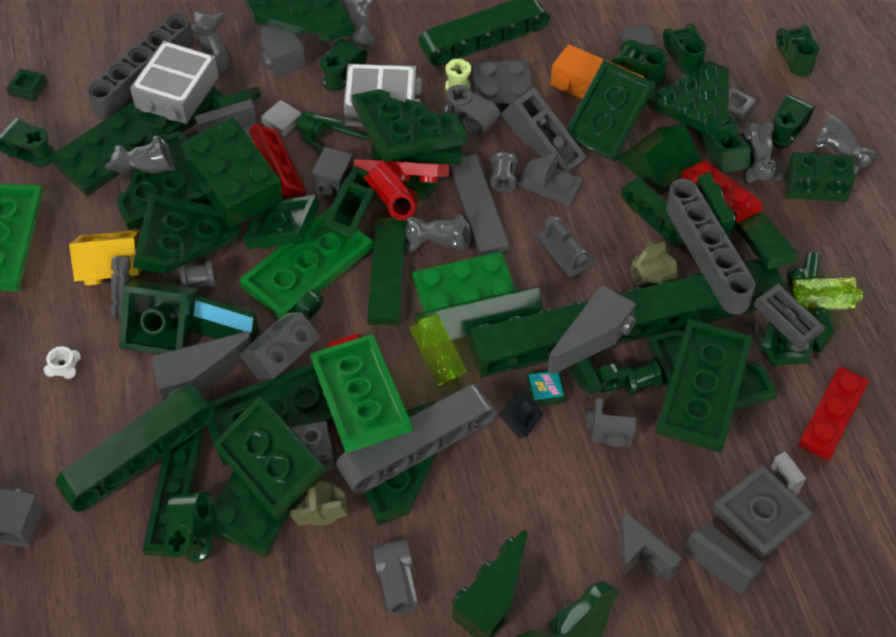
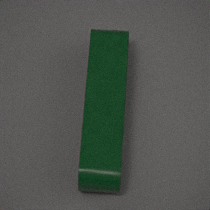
[418,0,550,66]
[55,385,215,512]

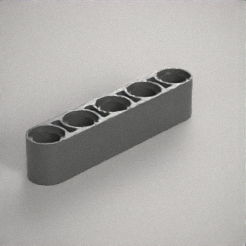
[87,13,194,118]
[666,179,755,314]
[336,384,497,494]

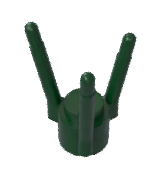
[297,111,371,154]

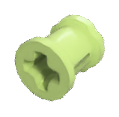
[445,59,471,96]

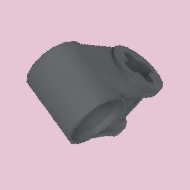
[445,85,500,137]

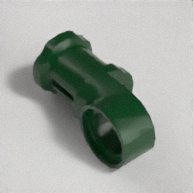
[595,359,663,396]

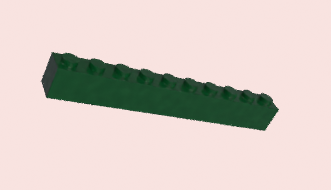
[469,259,786,378]

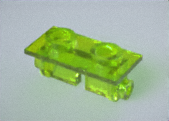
[793,277,863,311]
[409,314,467,386]

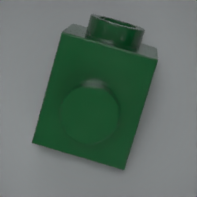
[761,322,814,366]

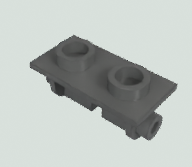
[536,216,596,279]

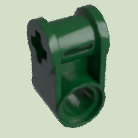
[663,23,707,74]
[776,24,820,77]
[320,38,368,91]
[611,39,668,85]
[772,94,815,148]
[0,118,55,167]
[164,492,215,563]

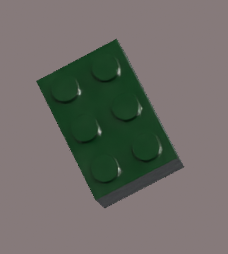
[180,116,283,228]

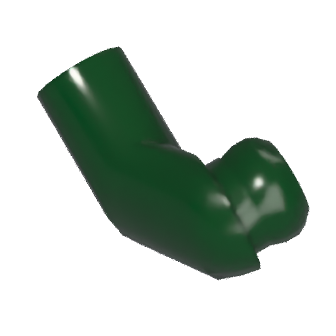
[787,252,821,288]
[808,306,835,352]

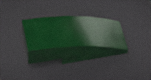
[696,114,751,173]
[323,166,377,238]

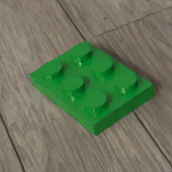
[412,252,516,312]

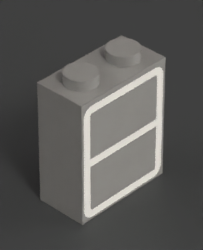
[130,40,219,124]
[343,64,422,126]

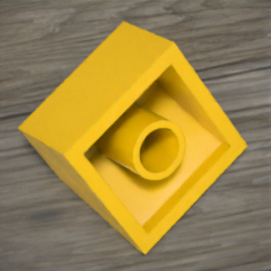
[69,230,142,285]

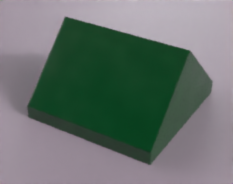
[618,124,701,194]

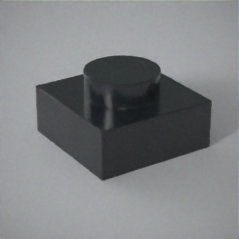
[499,390,543,438]

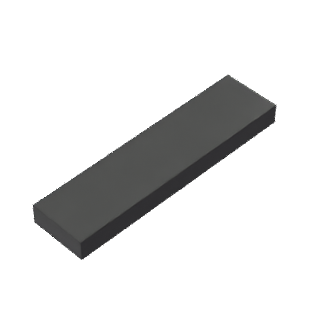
[448,154,509,256]

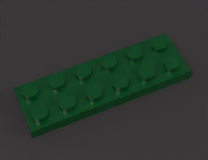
[49,86,224,196]

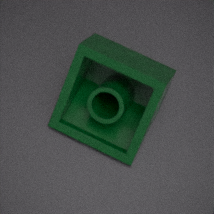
[119,279,199,354]

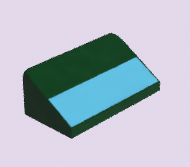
[192,296,259,343]

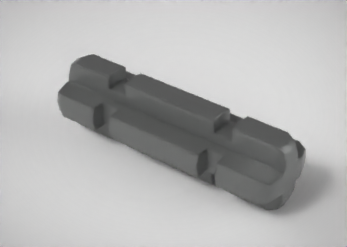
[111,256,130,319]

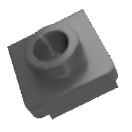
[586,397,636,447]

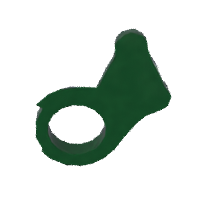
[516,581,619,637]

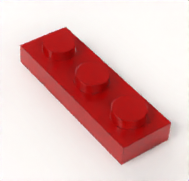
[249,123,307,198]
[354,159,449,183]
[681,161,762,223]
[798,366,870,461]

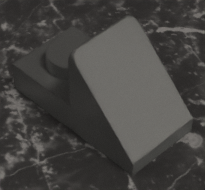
[516,153,583,207]
[618,513,682,582]

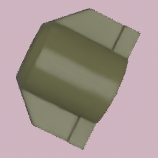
[630,240,678,287]
[290,480,349,526]

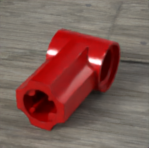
[364,160,419,220]

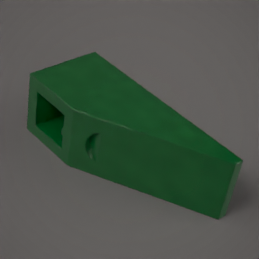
[452,529,528,637]

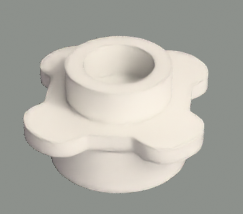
[44,346,81,379]

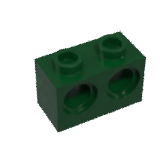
[785,152,855,202]

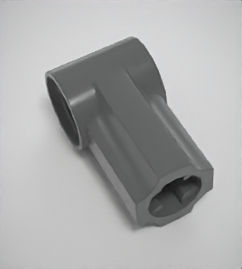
[371,539,418,615]

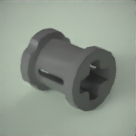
[490,152,518,192]
[179,261,216,288]

